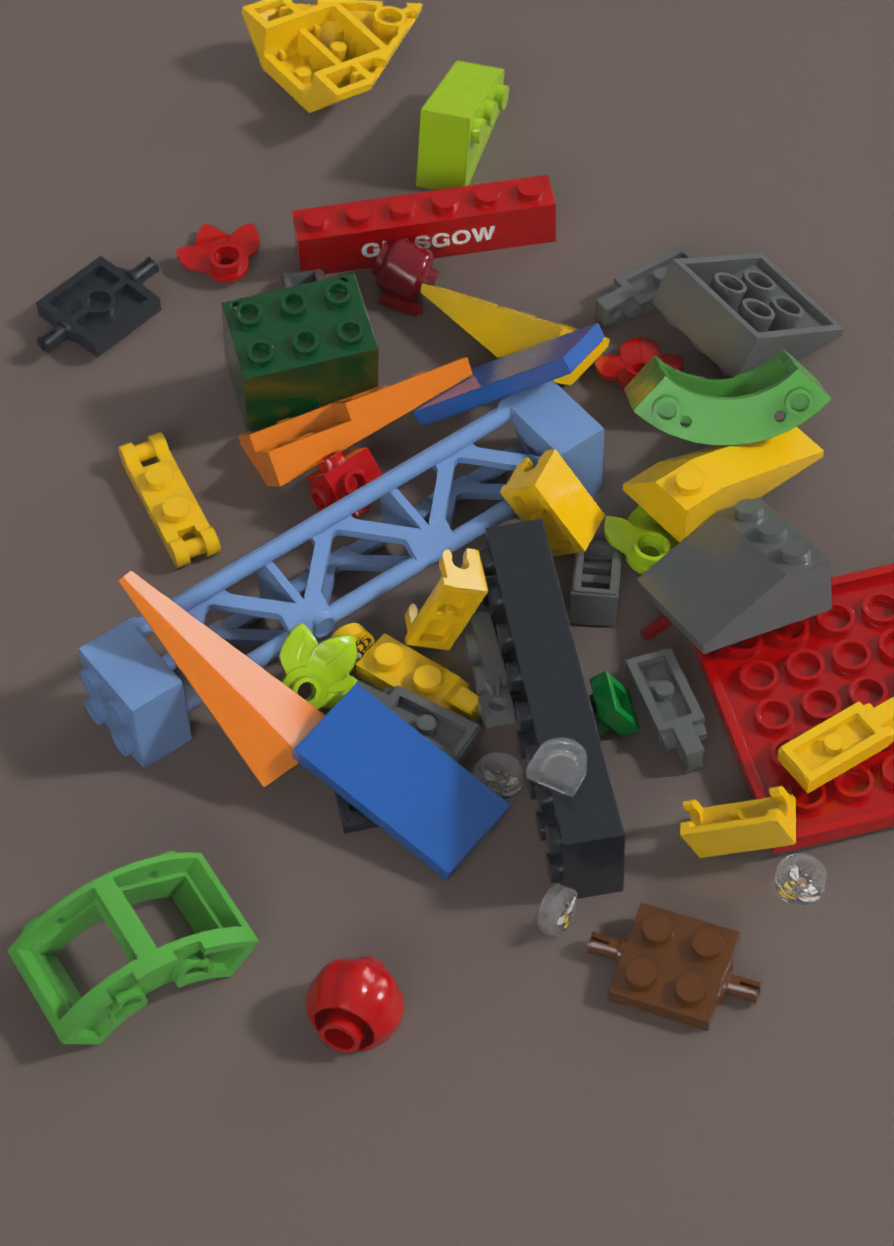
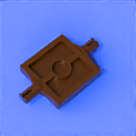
[587,902,763,1031]

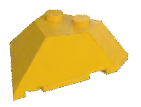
[242,0,423,113]

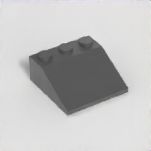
[652,252,845,378]
[636,497,832,654]

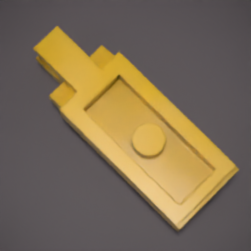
[355,633,481,723]
[778,697,894,794]

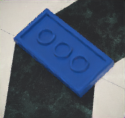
[413,322,605,426]
[292,683,511,881]

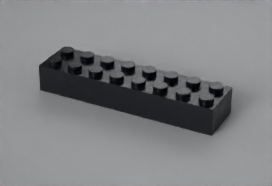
[478,519,625,901]

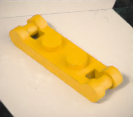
[118,431,221,568]

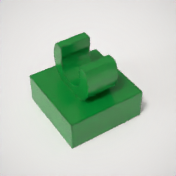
[589,670,640,738]

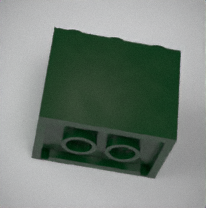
[221,273,379,432]

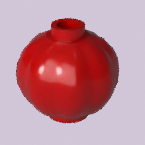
[305,956,405,1053]

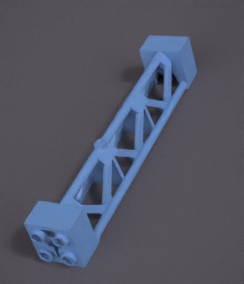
[78,380,604,769]

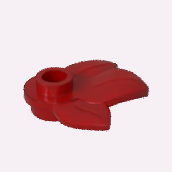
[176,223,261,283]
[594,337,684,396]

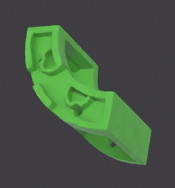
[624,348,831,445]
[7,851,259,1045]

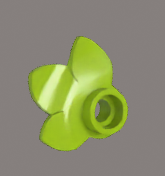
[604,506,679,574]
[279,623,358,709]

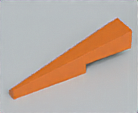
[238,357,473,487]
[117,570,326,787]

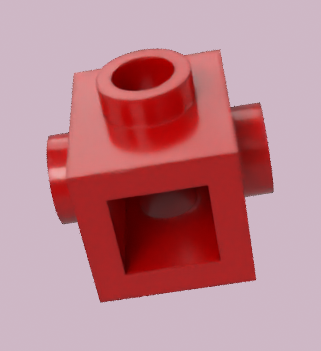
[306,447,383,518]

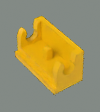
[499,449,605,557]
[405,548,488,651]
[680,786,796,858]

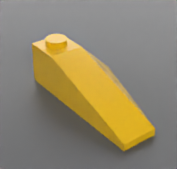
[420,283,610,386]
[623,427,824,543]

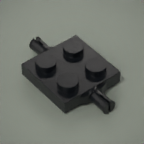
[36,256,162,358]

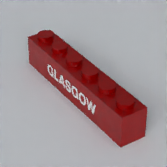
[292,174,556,274]

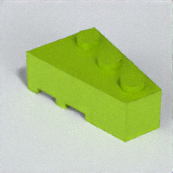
[416,60,509,190]

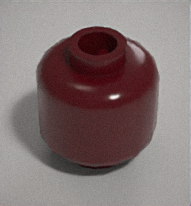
[371,238,439,302]

